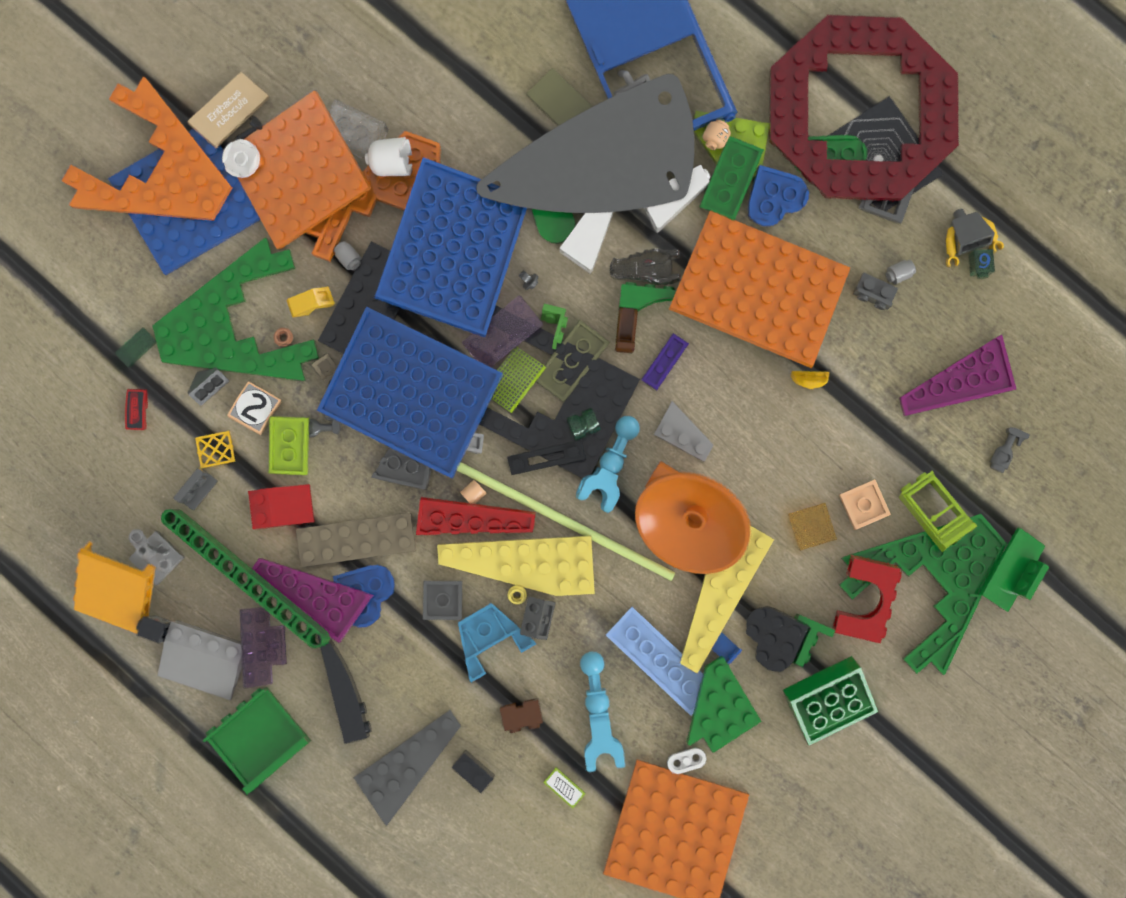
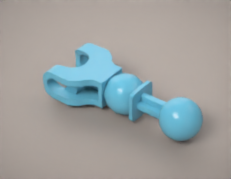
[576,416,640,513]

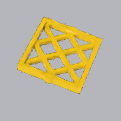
[195,431,236,469]

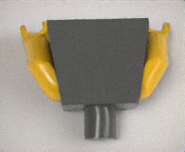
[945,209,1004,267]

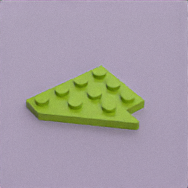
[694,111,769,179]

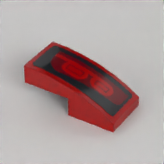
[125,389,148,430]

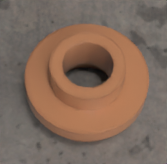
[274,328,293,347]

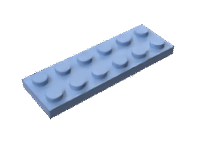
[606,607,703,715]

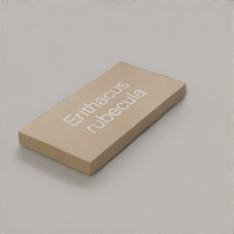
[187,72,269,148]

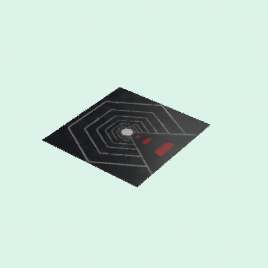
[828,96,943,211]

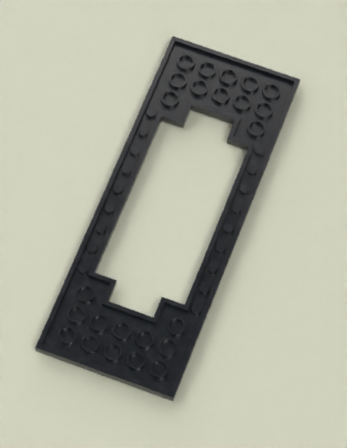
[318,241,640,478]

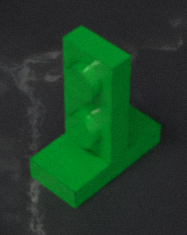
[793,614,835,667]

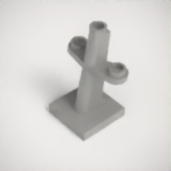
[129,529,185,585]

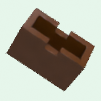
[500,698,543,733]

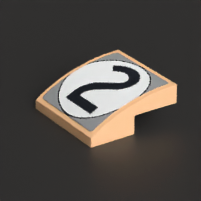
[227,381,281,435]

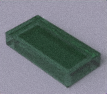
[115,327,156,368]

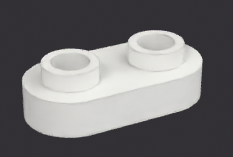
[667,748,706,774]

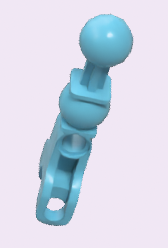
[580,651,625,772]

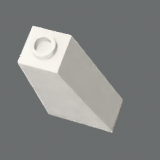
[643,165,710,233]
[560,212,613,274]

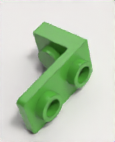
[541,303,568,349]

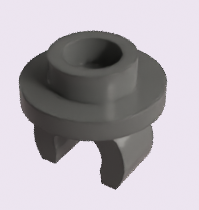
[519,270,538,290]

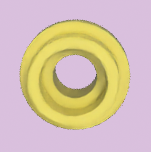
[507,585,527,604]

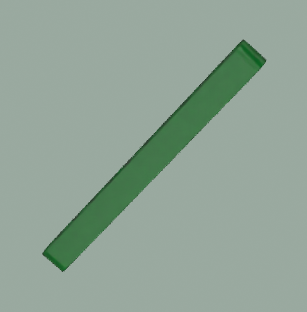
[161,509,330,648]

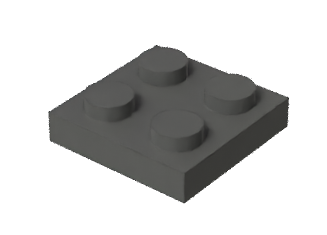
[423,581,463,620]

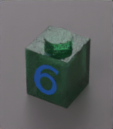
[968,249,995,279]

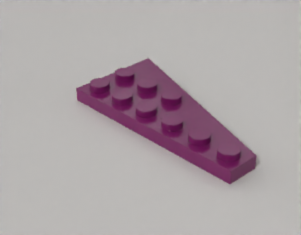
[899,334,1016,417]
[252,558,373,643]

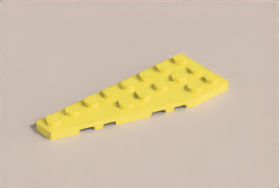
[437,535,595,596]

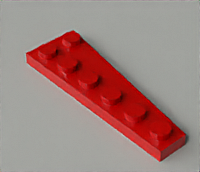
[416,497,536,535]

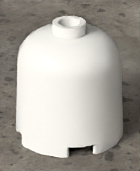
[365,137,412,176]

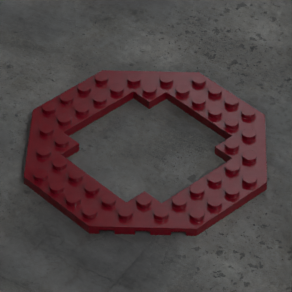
[769,15,959,201]

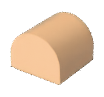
[460,480,487,504]

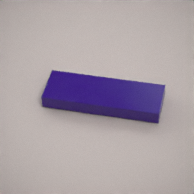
[641,333,689,391]

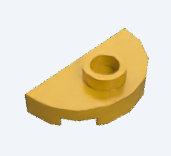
[791,371,829,389]

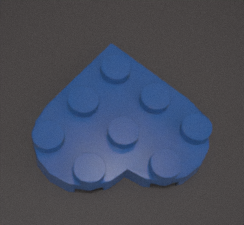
[748,165,809,227]
[332,565,395,628]

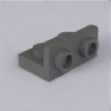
[853,273,898,310]
[173,468,218,510]
[520,597,556,640]

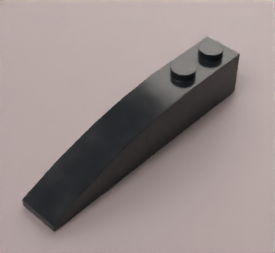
[317,634,372,744]

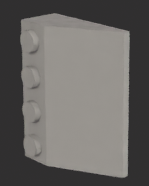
[158,620,250,700]

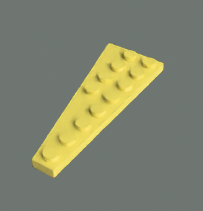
[680,526,774,674]

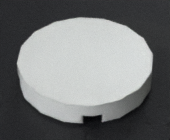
[222,139,260,178]

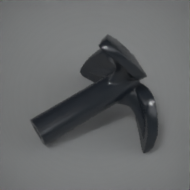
[235,115,263,140]

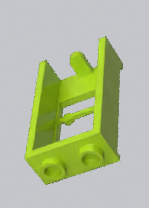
[899,471,977,552]

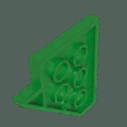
[686,655,762,753]

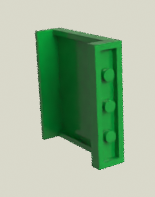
[203,687,311,795]

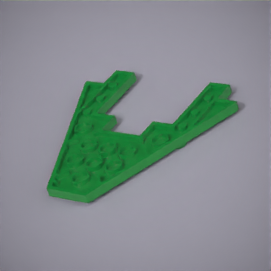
[152,238,319,381]
[838,514,1007,675]

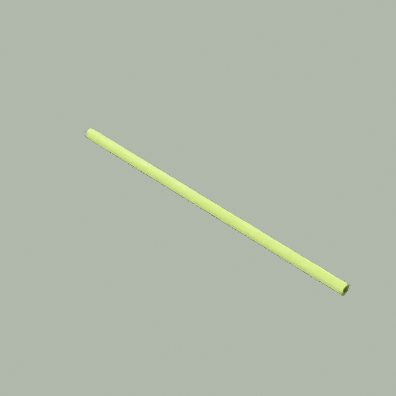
[457,462,675,581]

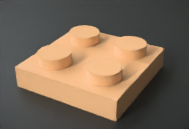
[839,479,891,530]

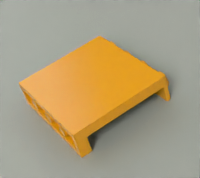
[73,542,156,634]

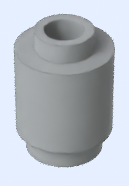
[334,241,361,270]
[886,260,916,285]

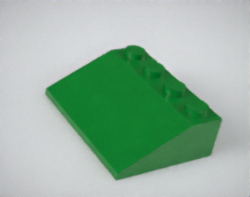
[782,656,878,746]

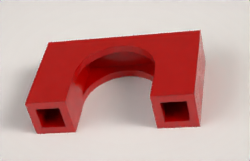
[832,555,902,644]

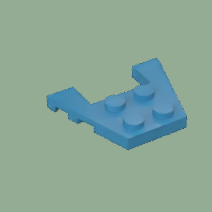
[458,603,536,682]

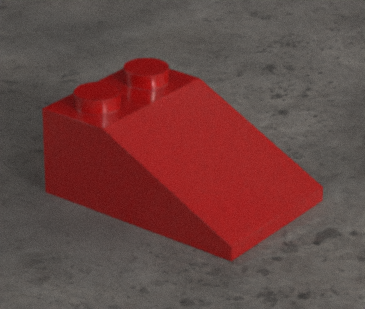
[248,484,315,530]

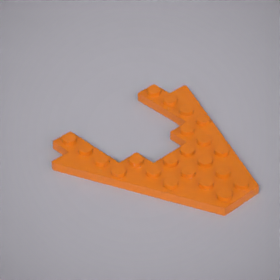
[61,77,232,221]
[306,131,441,262]

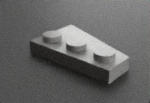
[654,401,713,462]

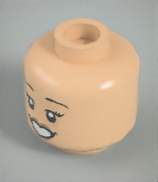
[702,120,731,150]

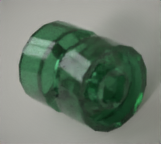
[566,408,601,441]

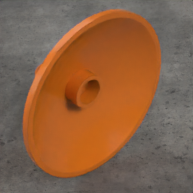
[635,461,751,574]

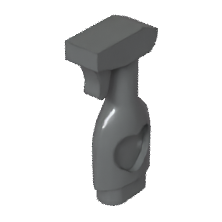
[309,417,341,437]
[990,427,1030,473]

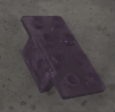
[462,295,543,367]
[240,607,287,688]

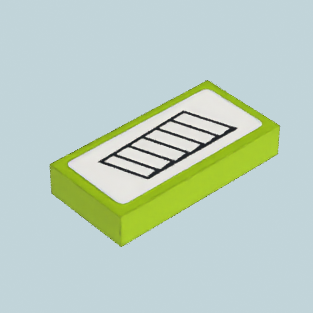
[543,767,586,809]

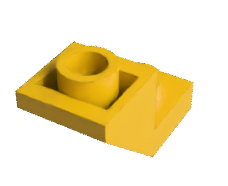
[286,286,335,318]

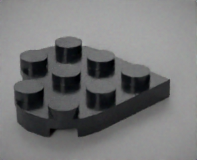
[746,606,810,672]

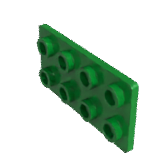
[980,528,1049,612]

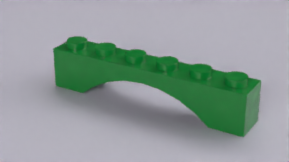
[619,282,677,311]

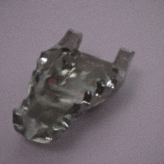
[610,248,681,286]

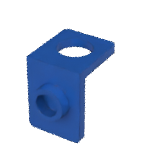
[712,632,742,665]

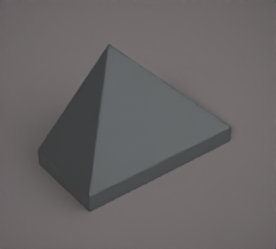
[187,368,229,406]

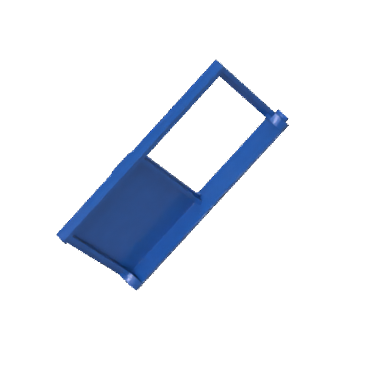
[565,0,737,131]

